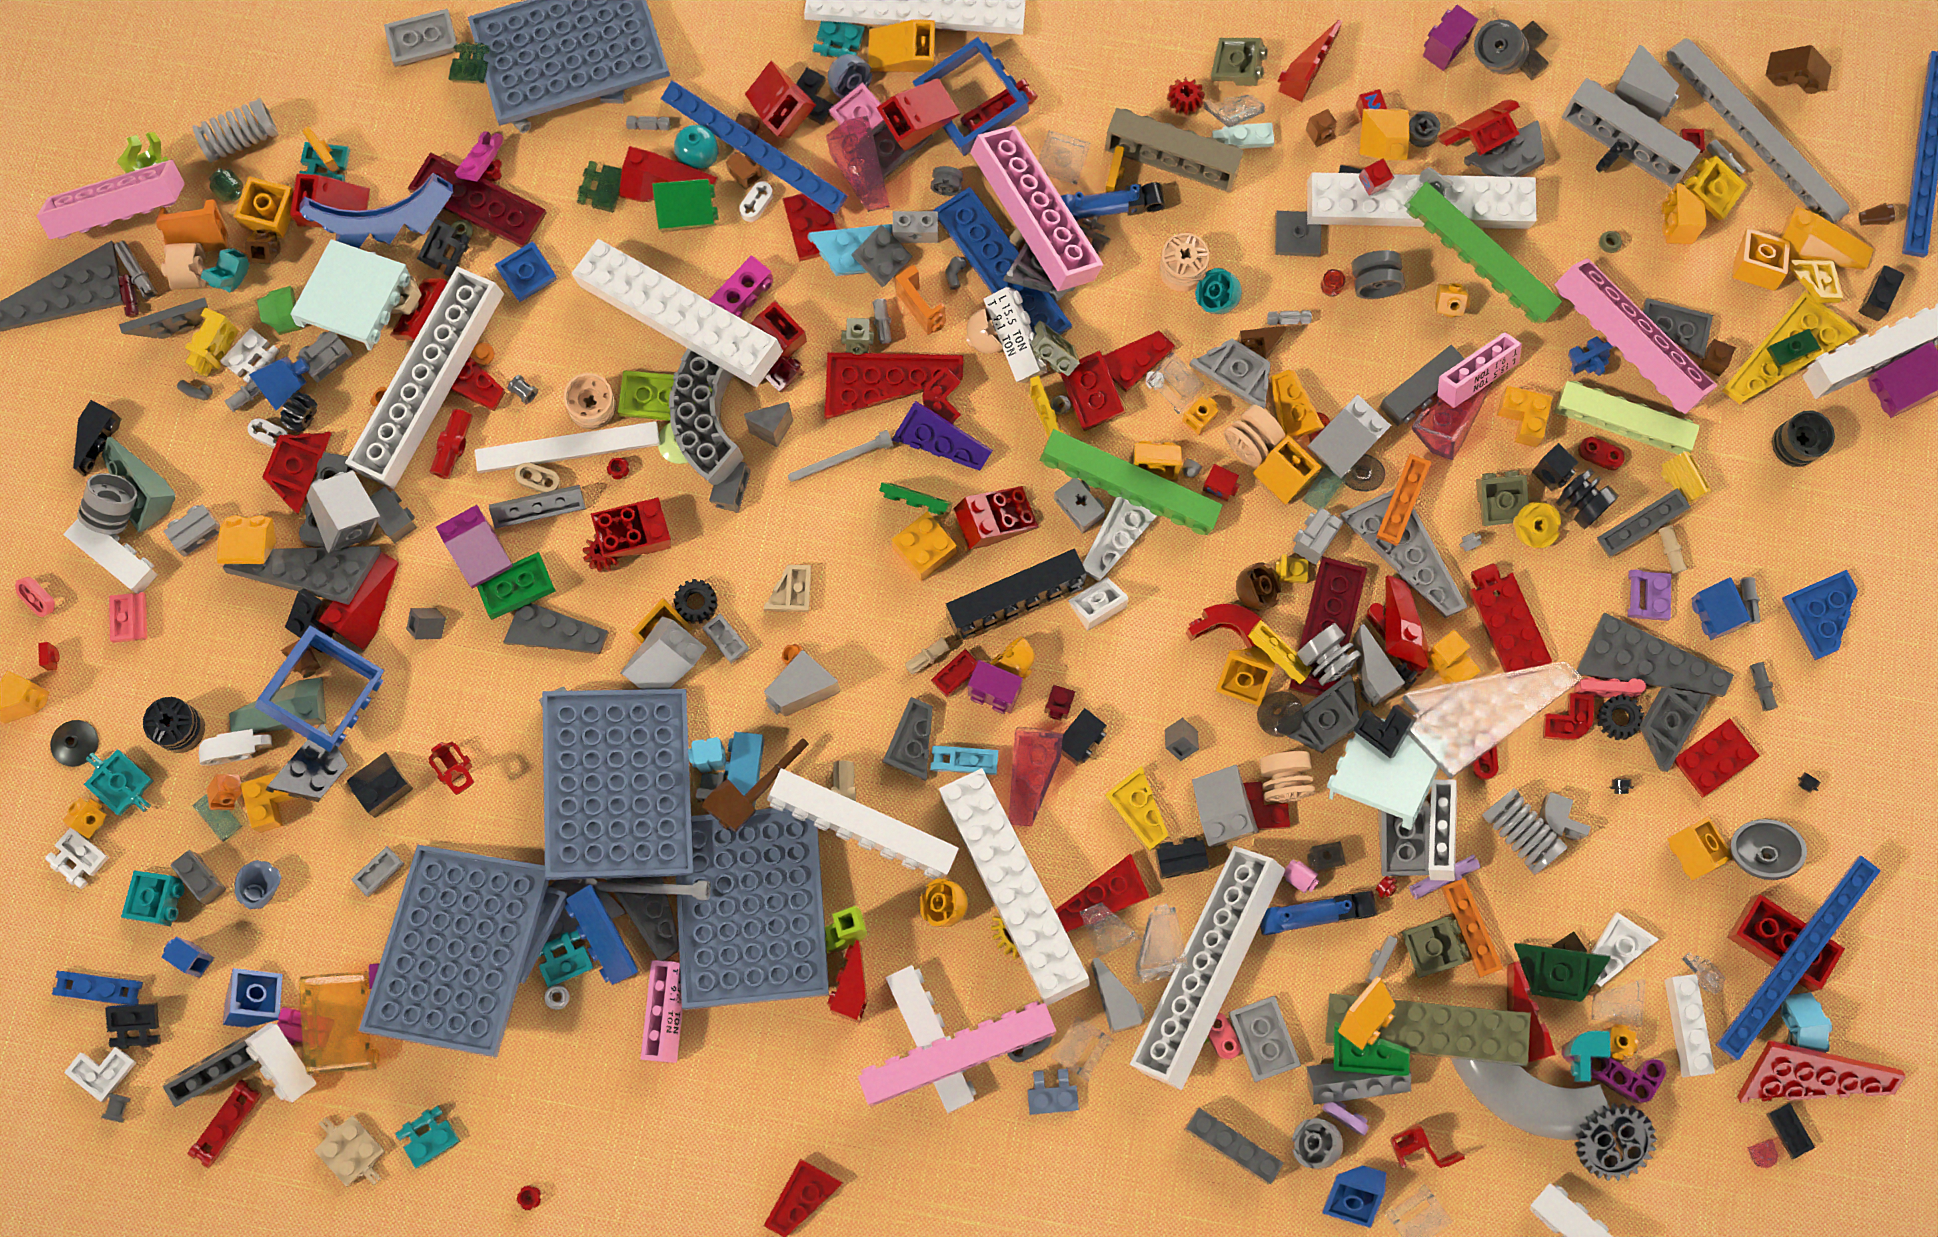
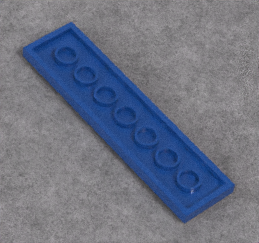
[933,187,1072,335]

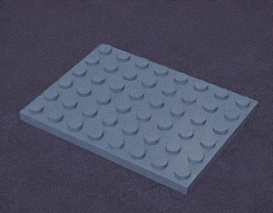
[468,0,670,126]
[542,689,693,880]
[676,808,830,1010]
[359,845,549,1058]

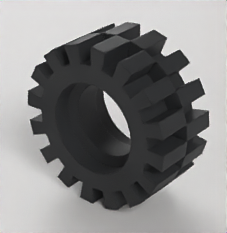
[674,579,717,624]
[1597,695,1644,740]

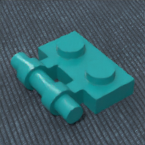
[812,21,865,58]
[299,142,350,182]
[539,930,594,988]
[395,1105,460,1169]

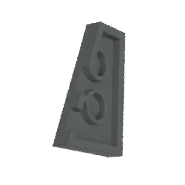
[1642,298,1713,359]

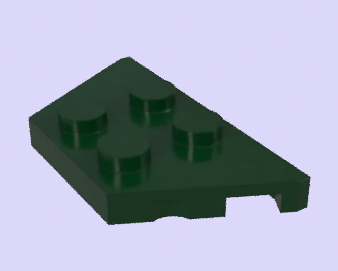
[1514,942,1611,1002]

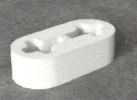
[740,182,773,222]
[248,418,288,449]

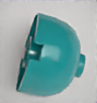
[674,125,719,170]
[1195,268,1242,315]

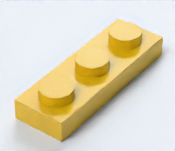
[1248,620,1312,684]

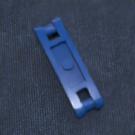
[51,970,143,1005]

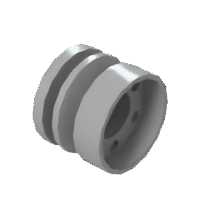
[77,473,137,535]
[1297,623,1361,686]

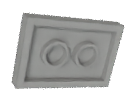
[383,8,459,67]
[1228,996,1301,1083]

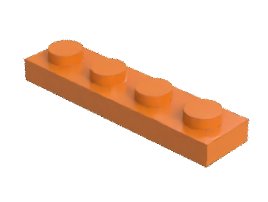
[1376,453,1431,546]
[1441,878,1503,978]

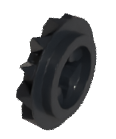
[1596,142,1624,173]

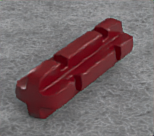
[118,274,139,318]

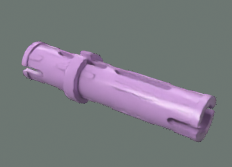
[1409,854,1480,900]

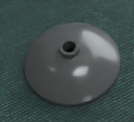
[1731,819,1807,880]

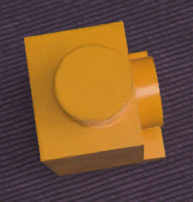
[1182,396,1219,435]

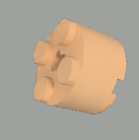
[161,243,208,290]

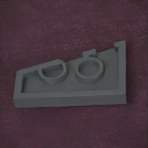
[882,697,932,781]

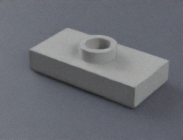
[702,613,750,664]
[351,846,404,897]
[1364,935,1398,984]

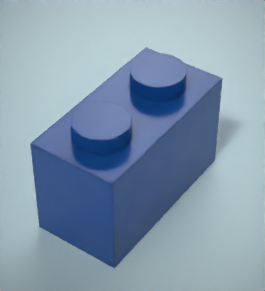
[161,937,215,978]

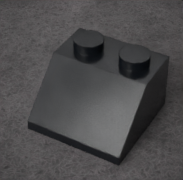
[347,751,414,818]

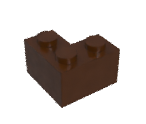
[1765,45,1832,94]

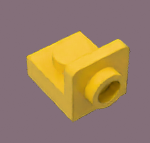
[1275,554,1308,584]

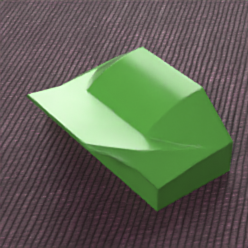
[257,286,301,335]

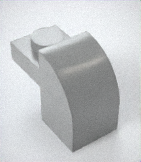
[1540,792,1591,840]

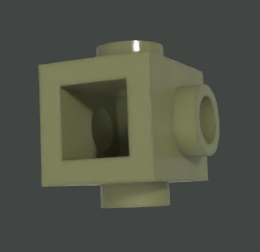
[841,318,874,355]

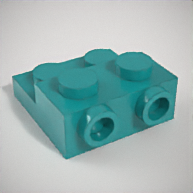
[121,870,185,927]

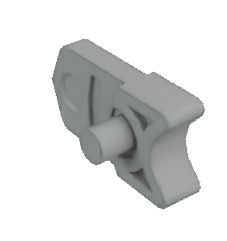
[1419,167,1454,197]

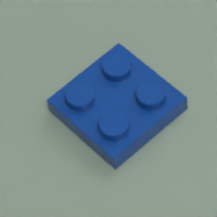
[494,241,558,303]

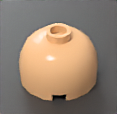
[965,307,1003,354]

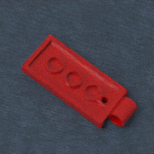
[1469,563,1553,680]

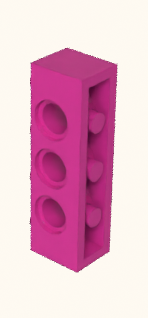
[708,255,773,319]

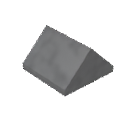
[744,401,793,447]

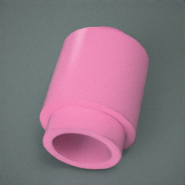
[1283,859,1319,894]

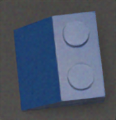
[1691,577,1751,641]

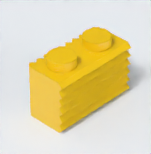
[1661,451,1712,505]

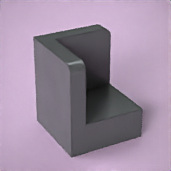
[406,608,446,640]
[1165,717,1199,761]
[696,772,726,802]

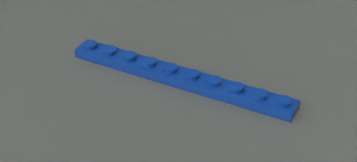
[1902,50,1938,258]
[660,80,848,215]
[1715,855,1881,1061]

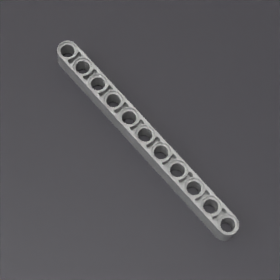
[1666,38,1850,224]

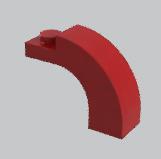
[1186,604,1265,648]

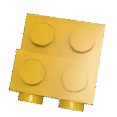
[1684,156,1747,220]

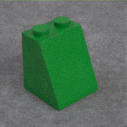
[652,179,719,233]

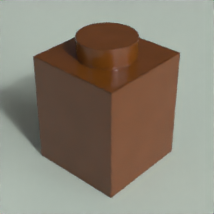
[1699,339,1736,376]

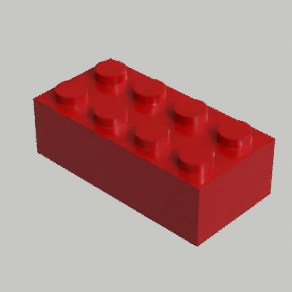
[1727,894,1846,992]

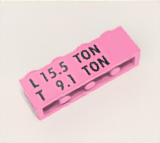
[1437,332,1522,408]
[641,960,683,1063]

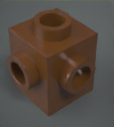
[245,229,281,264]

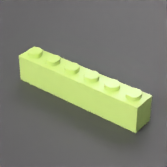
[1554,381,1700,455]

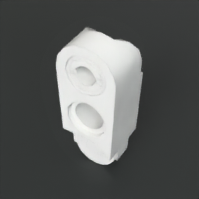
[198,729,273,766]

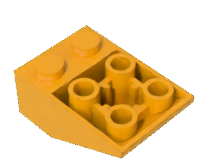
[868,19,935,73]

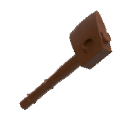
[701,738,809,833]

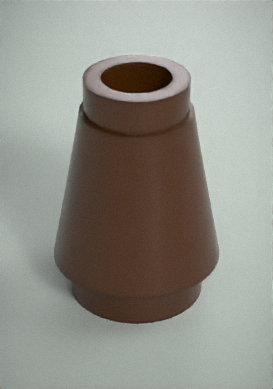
[1858,203,1895,225]

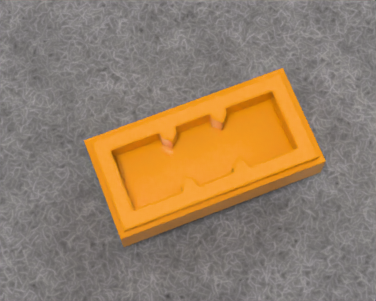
[302,126,339,173]
[1105,146,1125,193]

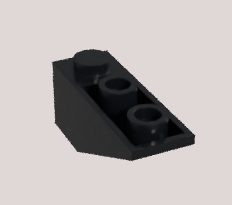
[73,400,122,477]

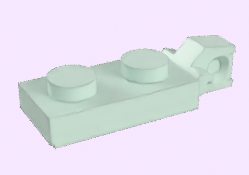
[1211,123,1274,149]

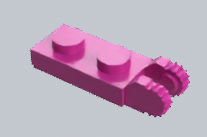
[455,131,503,181]

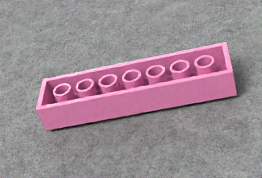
[970,125,1103,292]
[1554,258,1717,414]
[858,1001,1056,1107]

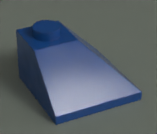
[223,968,282,1028]
[1322,1165,1386,1228]

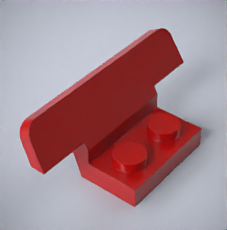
[1438,99,1520,156]

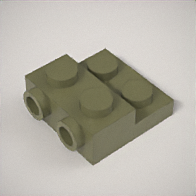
[1211,38,1268,86]
[1031,320,1080,376]
[1476,470,1529,526]
[1402,916,1469,979]

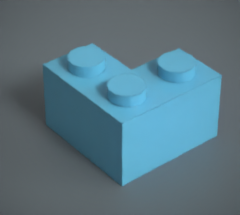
[1780,992,1832,1053]

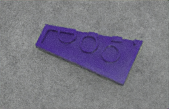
[892,401,993,471]

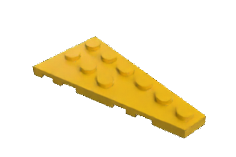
[1722,291,1860,405]

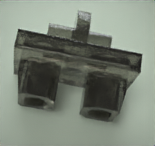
[1079,215,1111,255]

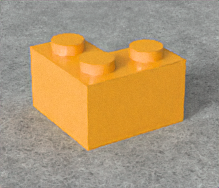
[1497,385,1552,448]
[1428,629,1481,693]
[240,771,295,833]

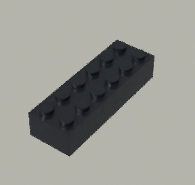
[945,548,1087,640]

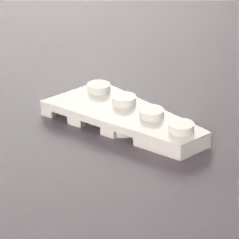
[1083,497,1156,581]

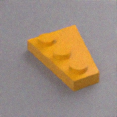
[1270,369,1324,440]

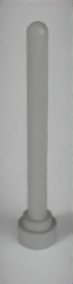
[788,430,894,482]
[595,881,710,901]

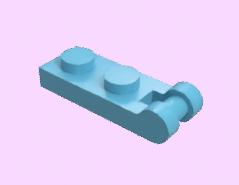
[930,746,998,775]

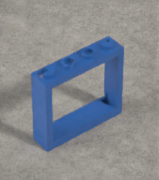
[912,37,1029,156]
[255,626,384,752]

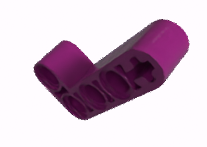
[1561,1041,1666,1103]

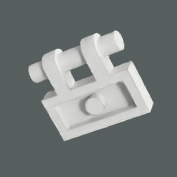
[220,328,280,384]
[45,828,109,889]

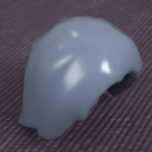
[234,860,282,909]

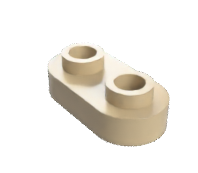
[515,462,561,493]

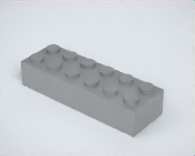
[1561,77,1701,189]

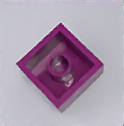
[1423,4,1478,71]
[968,660,1023,714]

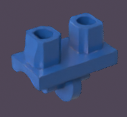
[1568,336,1613,376]

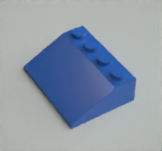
[565,884,639,985]

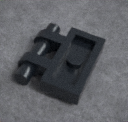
[417,219,471,277]
[105,1003,161,1049]

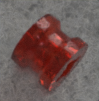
[1321,269,1345,297]

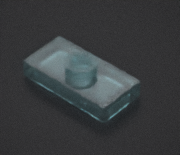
[1302,465,1347,511]
[192,794,242,842]

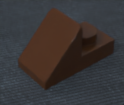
[1238,326,1286,359]

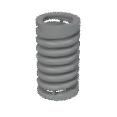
[192,97,278,163]
[1482,787,1568,875]

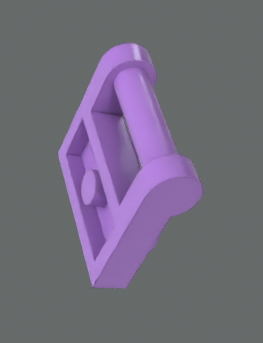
[1628,570,1671,621]

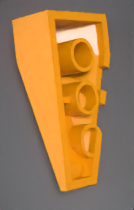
[1779,206,1874,270]

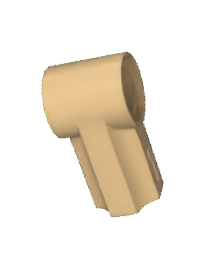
[831,760,856,801]

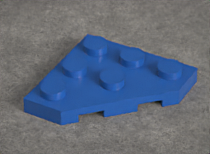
[1782,569,1858,661]

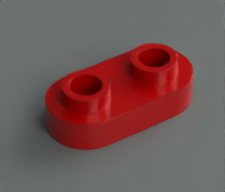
[1578,437,1625,470]
[1471,732,1499,780]

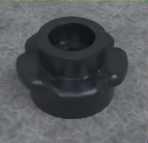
[1797,772,1821,793]
[1609,778,1634,794]

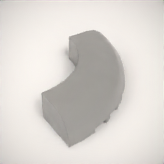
[669,348,744,485]
[1450,1058,1613,1140]

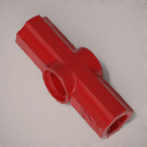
[429,409,473,479]

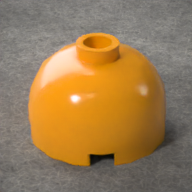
[990,636,1035,680]
[919,878,968,927]

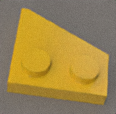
[1788,260,1843,303]

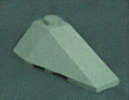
[102,437,176,532]
[229,677,326,734]

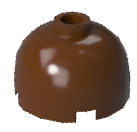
[1236,562,1281,610]

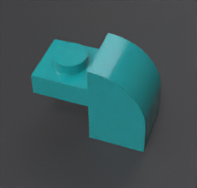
[201,248,250,293]
[1564,1031,1610,1082]

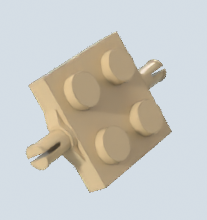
[314,1115,386,1187]

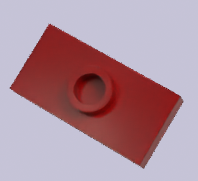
[931,649,978,698]

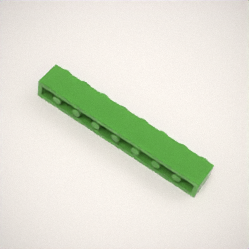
[1404,181,1562,324]
[1039,429,1223,536]

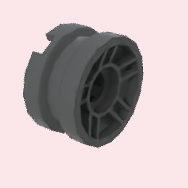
[1409,111,1440,148]
[931,166,963,196]

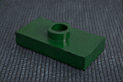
[1767,329,1820,368]

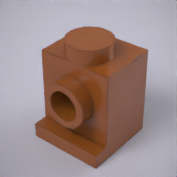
[1305,109,1337,148]
[726,151,762,190]
[281,640,321,678]

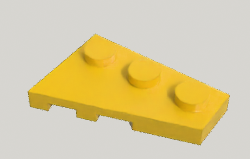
[1029,375,1064,438]
[1104,766,1169,852]

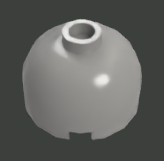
[1292,1118,1343,1169]

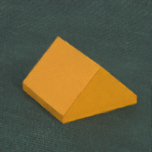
[630,598,693,645]

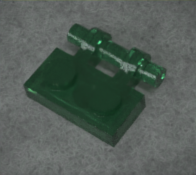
[448,42,490,84]
[577,161,622,213]

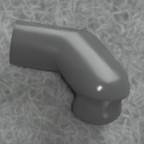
[945,256,966,290]
[177,380,213,401]

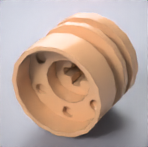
[1159,233,1209,292]
[563,373,616,430]
[1223,405,1286,467]
[1259,751,1315,803]

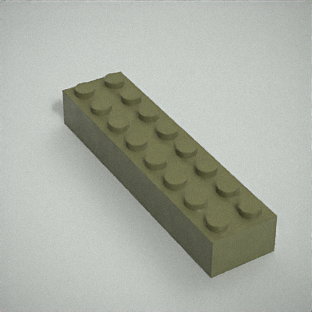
[1325,993,1531,1066]

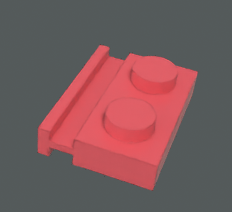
[109,592,147,643]

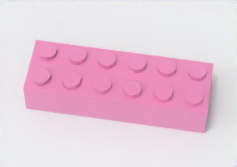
[36,159,185,239]

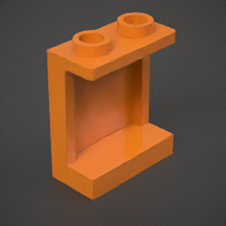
[156,199,229,252]
[895,264,946,335]

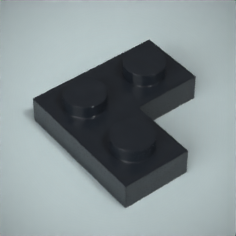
[796,67,834,125]
[285,588,334,653]
[1353,705,1417,758]

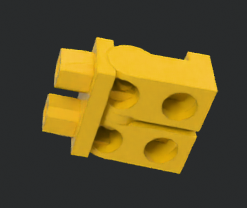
[185,307,239,378]

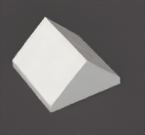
[1068,577,1128,631]

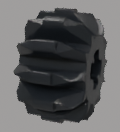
[280,392,317,433]

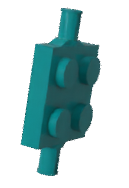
[84,749,154,816]

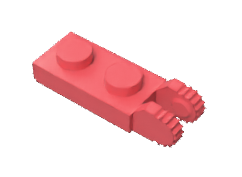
[1574,678,1646,698]

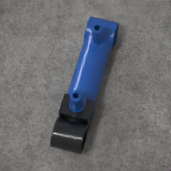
[1060,182,1166,222]
[1260,891,1378,935]

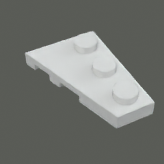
[1591,912,1659,987]

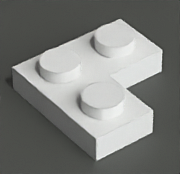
[64,1047,137,1102]

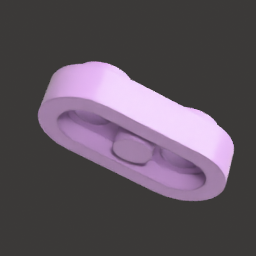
[1322,1101,1369,1136]

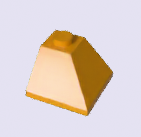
[1359,109,1409,161]
[1215,647,1275,707]

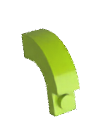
[825,906,867,954]

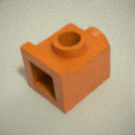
[206,774,242,810]

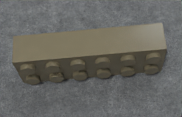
[1105,107,1244,193]

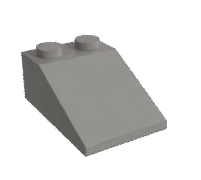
[1307,394,1391,478]
[621,616,707,690]
[1353,624,1405,708]
[1192,764,1259,848]
[1378,799,1430,876]
[1091,957,1145,1034]

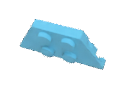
[808,224,893,276]

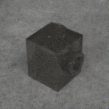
[1307,841,1346,873]

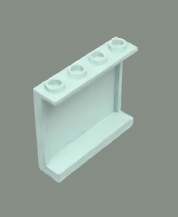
[291,239,410,351]
[1327,718,1448,830]

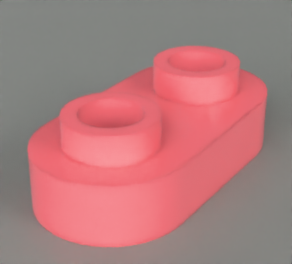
[15,576,55,617]
[1207,1012,1241,1060]

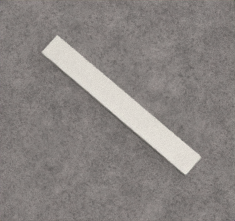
[475,421,660,473]

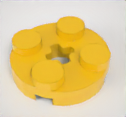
[1513,501,1561,548]

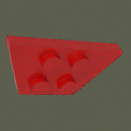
[262,431,332,515]

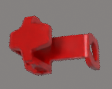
[428,741,474,795]
[1390,1123,1465,1168]

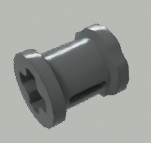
[507,375,538,405]
[101,1093,131,1123]

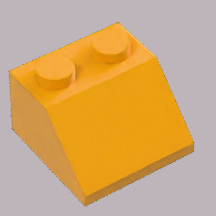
[1732,228,1790,291]
[1132,441,1182,479]
[217,515,276,564]
[0,670,50,724]
[1667,816,1733,881]
[1338,976,1396,1050]

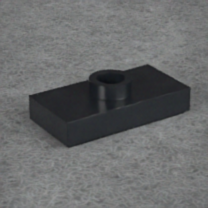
[1766,1103,1815,1159]

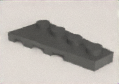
[503,603,609,654]

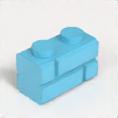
[688,737,727,773]

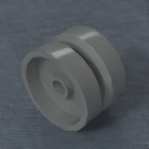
[1474,19,1529,75]
[1351,250,1405,299]

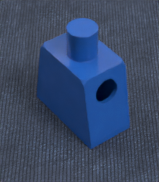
[249,356,310,410]

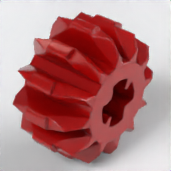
[1167,76,1205,116]
[582,534,623,573]

